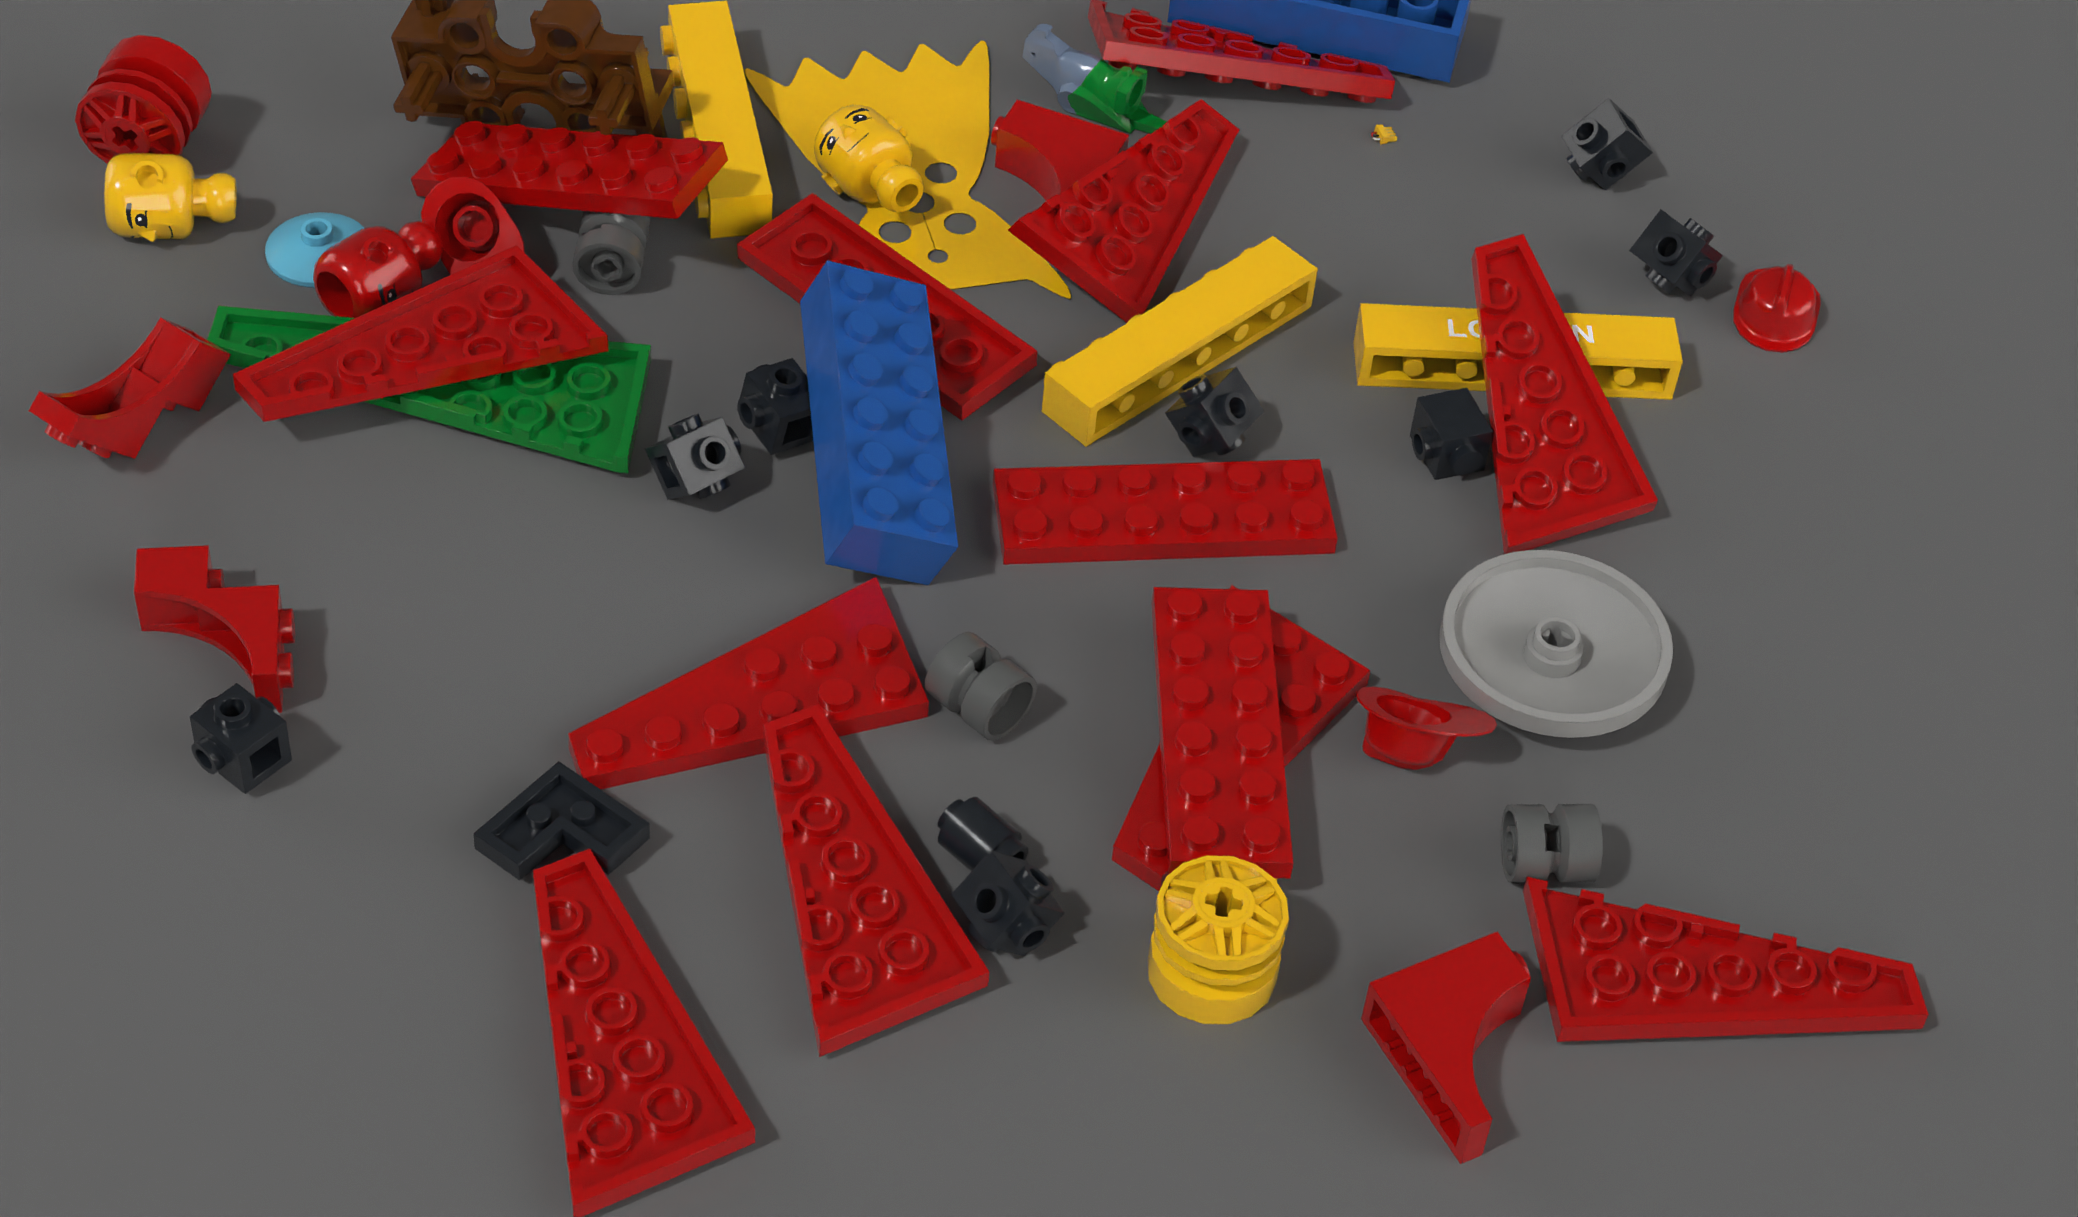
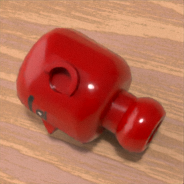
[313,221,443,318]

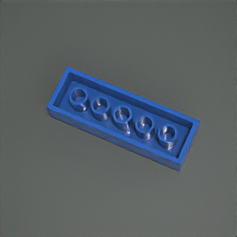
[1167,0,1471,83]
[800,260,958,585]

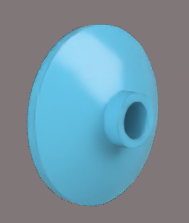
[265,212,364,288]

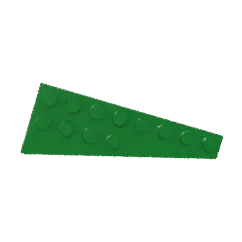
[207,306,651,473]

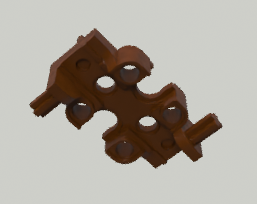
[391,0,675,138]

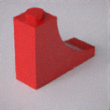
[991,99,1129,201]
[1361,931,1531,1164]

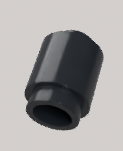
[937,797,1028,872]

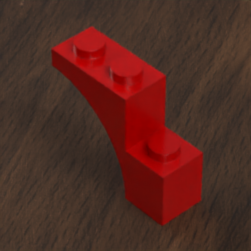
[28,317,231,459]
[134,545,295,713]

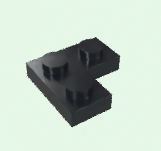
[473,761,650,880]

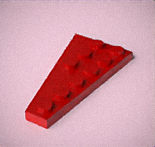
[1088,0,1395,103]
[1008,99,1240,323]
[1471,234,1658,554]
[233,245,609,422]
[568,577,929,790]
[1112,585,1371,891]
[763,704,990,1057]
[533,849,755,1217]
[1523,877,1929,1042]

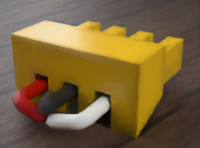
[1371,124,1398,145]

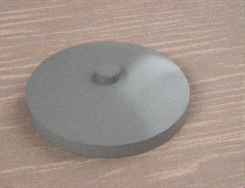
[1439,550,1673,738]

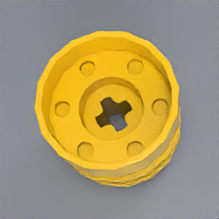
[1148,855,1289,1024]

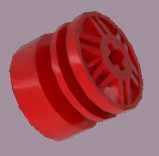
[75,35,212,164]

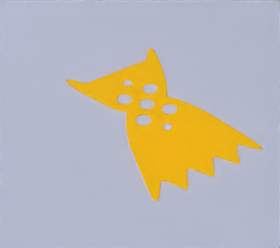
[744,40,1071,299]

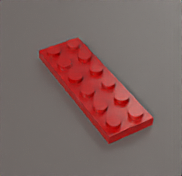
[411,121,728,219]
[737,193,1037,421]
[992,459,1338,565]
[1151,587,1294,879]

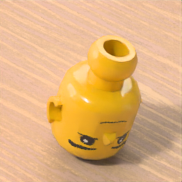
[814,105,923,212]
[104,153,237,242]

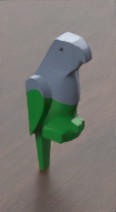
[1022,24,1167,134]

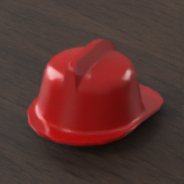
[421,176,525,275]
[1733,264,1821,353]
[1356,686,1497,770]

